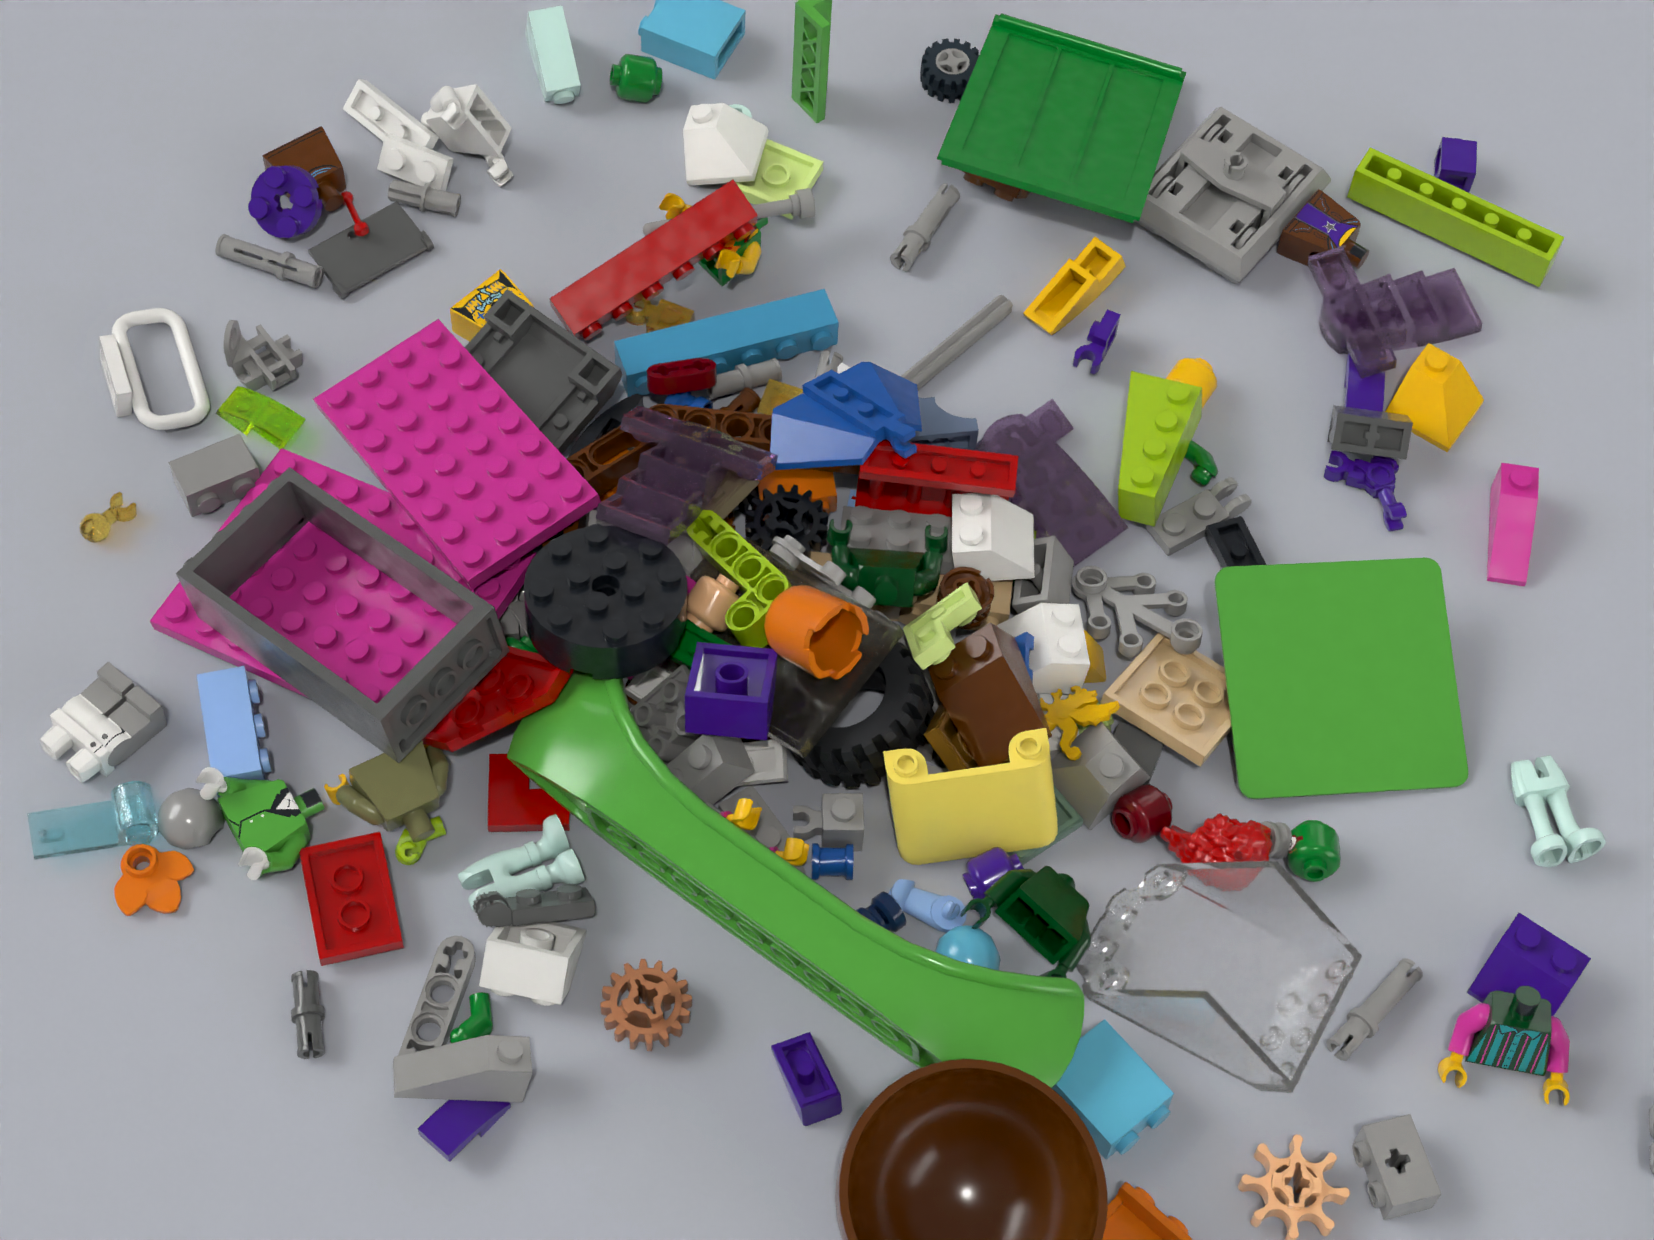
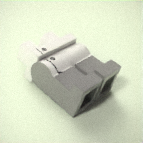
[40,662,167,783]

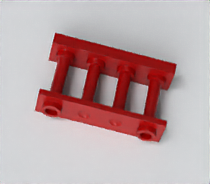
[855,439,1019,517]

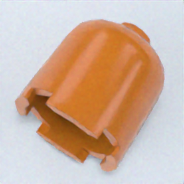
[764,585,869,680]

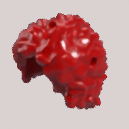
[1160,813,1273,887]

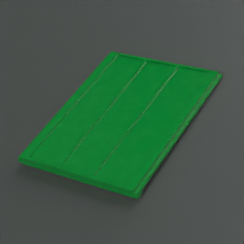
[937,13,1186,223]

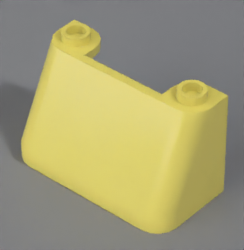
[883,728,1058,865]

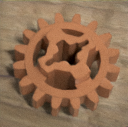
[600,959,692,1051]

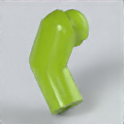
[395,815,446,865]

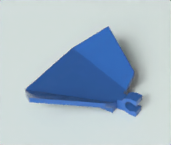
[769,362,922,470]

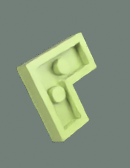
[903,582,982,670]

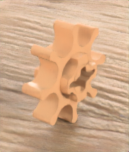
[1238,1134,1350,1240]

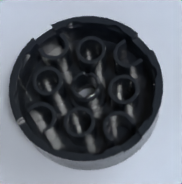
[524,524,687,680]

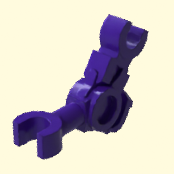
[1324,450,1407,532]

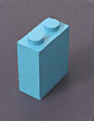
[638,0,746,80]
[1052,1019,1174,1160]

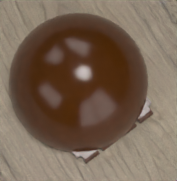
[835,1059,1108,1240]

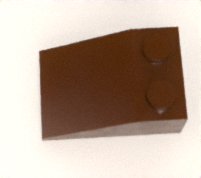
[928,622,1052,767]

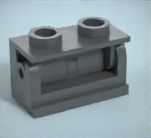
[1327,405,1413,460]

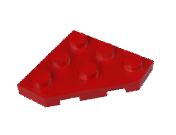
[422,646,574,752]

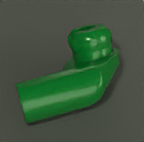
[1184,440,1218,486]
[450,992,493,1043]

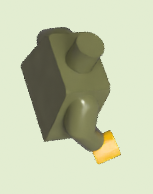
[324,740,449,842]

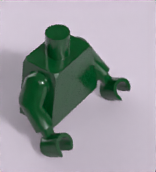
[827,519,948,607]
[961,866,1091,978]

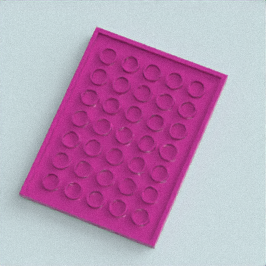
[150,448,536,703]

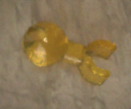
[79,492,137,543]

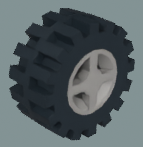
[920,38,979,103]

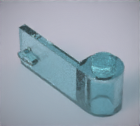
[27,781,159,860]

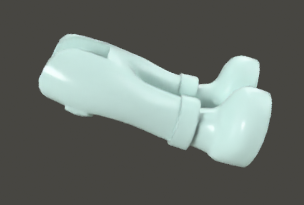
[458,814,585,912]

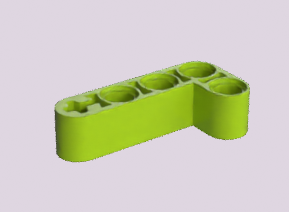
[686,510,792,648]

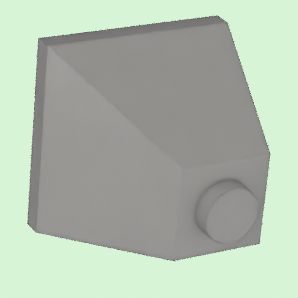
[1051,722,1151,830]

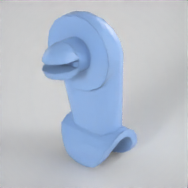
[888,879,967,933]

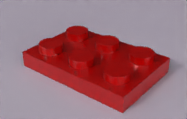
[299,832,404,966]

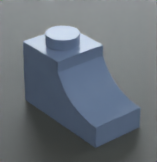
[908,397,979,450]

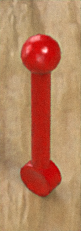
[341,191,369,236]

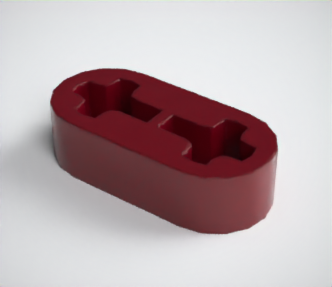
[647,358,717,395]

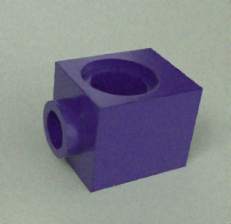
[1434,137,1477,193]

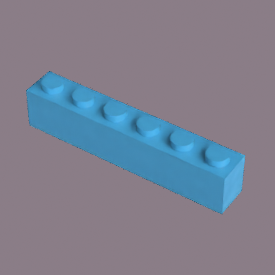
[614,289,839,397]

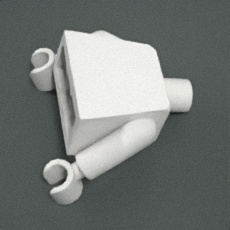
[421,84,513,187]

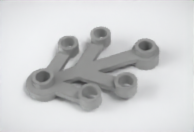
[769,535,894,636]
[1071,566,1203,657]

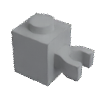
[793,793,864,851]

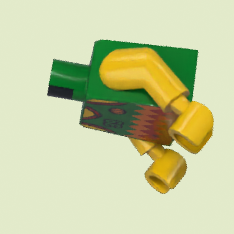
[659,193,768,286]

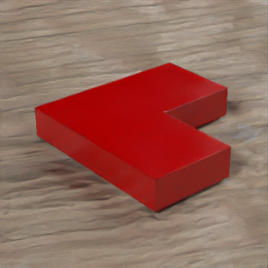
[487,754,570,832]

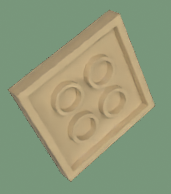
[1100,632,1232,767]

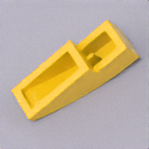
[1023,236,1126,336]

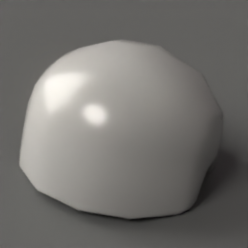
[158,787,224,850]

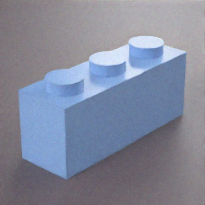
[197,666,271,797]

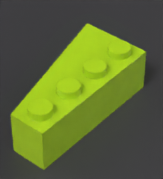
[1118,371,1202,527]

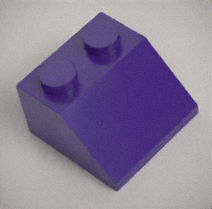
[685,642,778,740]
[1467,913,1591,1016]

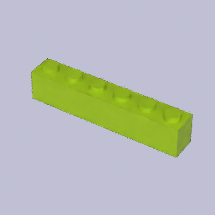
[1347,147,1564,288]

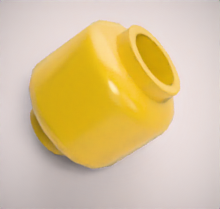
[1166,358,1217,408]

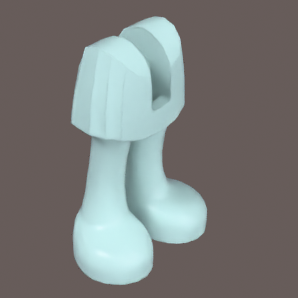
[1511,755,1606,867]

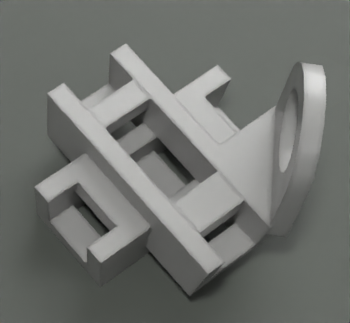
[224,320,302,393]

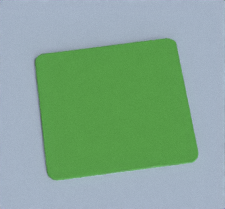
[1214,557,1468,799]

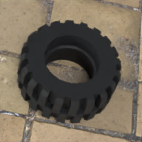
[774,630,935,787]

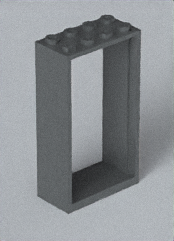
[176,467,510,763]

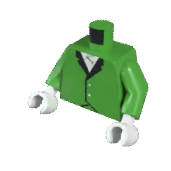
[196,767,325,880]

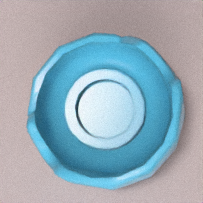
[935,925,1001,970]

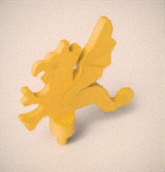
[1039,685,1120,760]

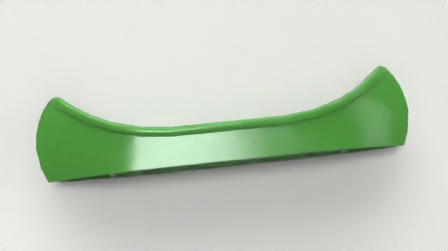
[507,670,1084,1088]

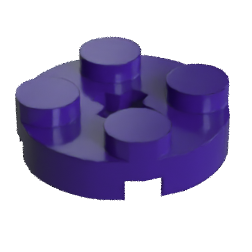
[248,165,322,238]

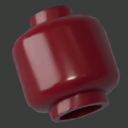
[1112,784,1173,843]

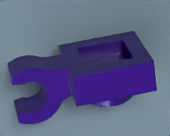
[1073,309,1121,375]

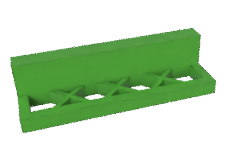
[791,0,832,123]

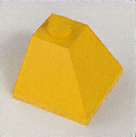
[1385,343,1484,453]

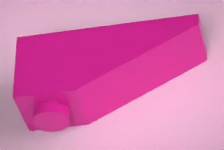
[1487,463,1539,587]

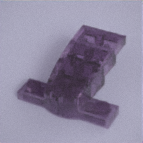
[1308,246,1482,378]
[973,398,1128,567]
[596,405,778,545]

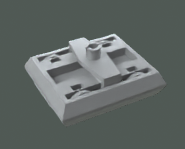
[1134,107,1331,284]

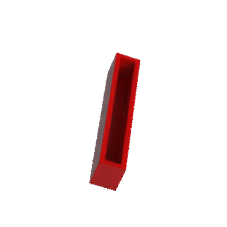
[549,179,758,341]

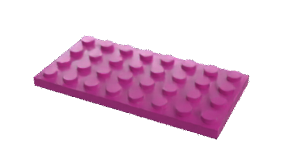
[313,319,602,590]

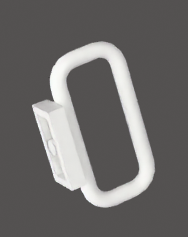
[99,308,210,430]

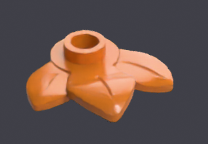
[114,844,194,916]

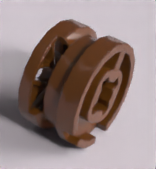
[936,567,994,629]

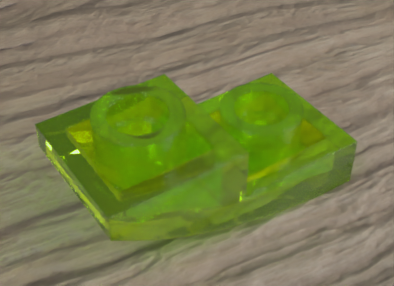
[216,386,306,449]

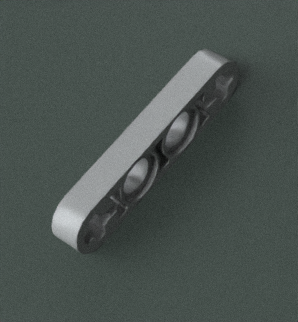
[398,936,476,1056]

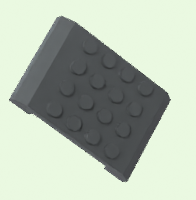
[465,289,623,454]

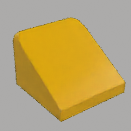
[1084,630,1106,683]

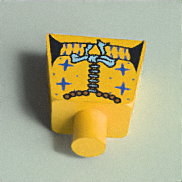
[450,269,534,342]

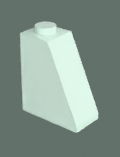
[525,6,581,104]

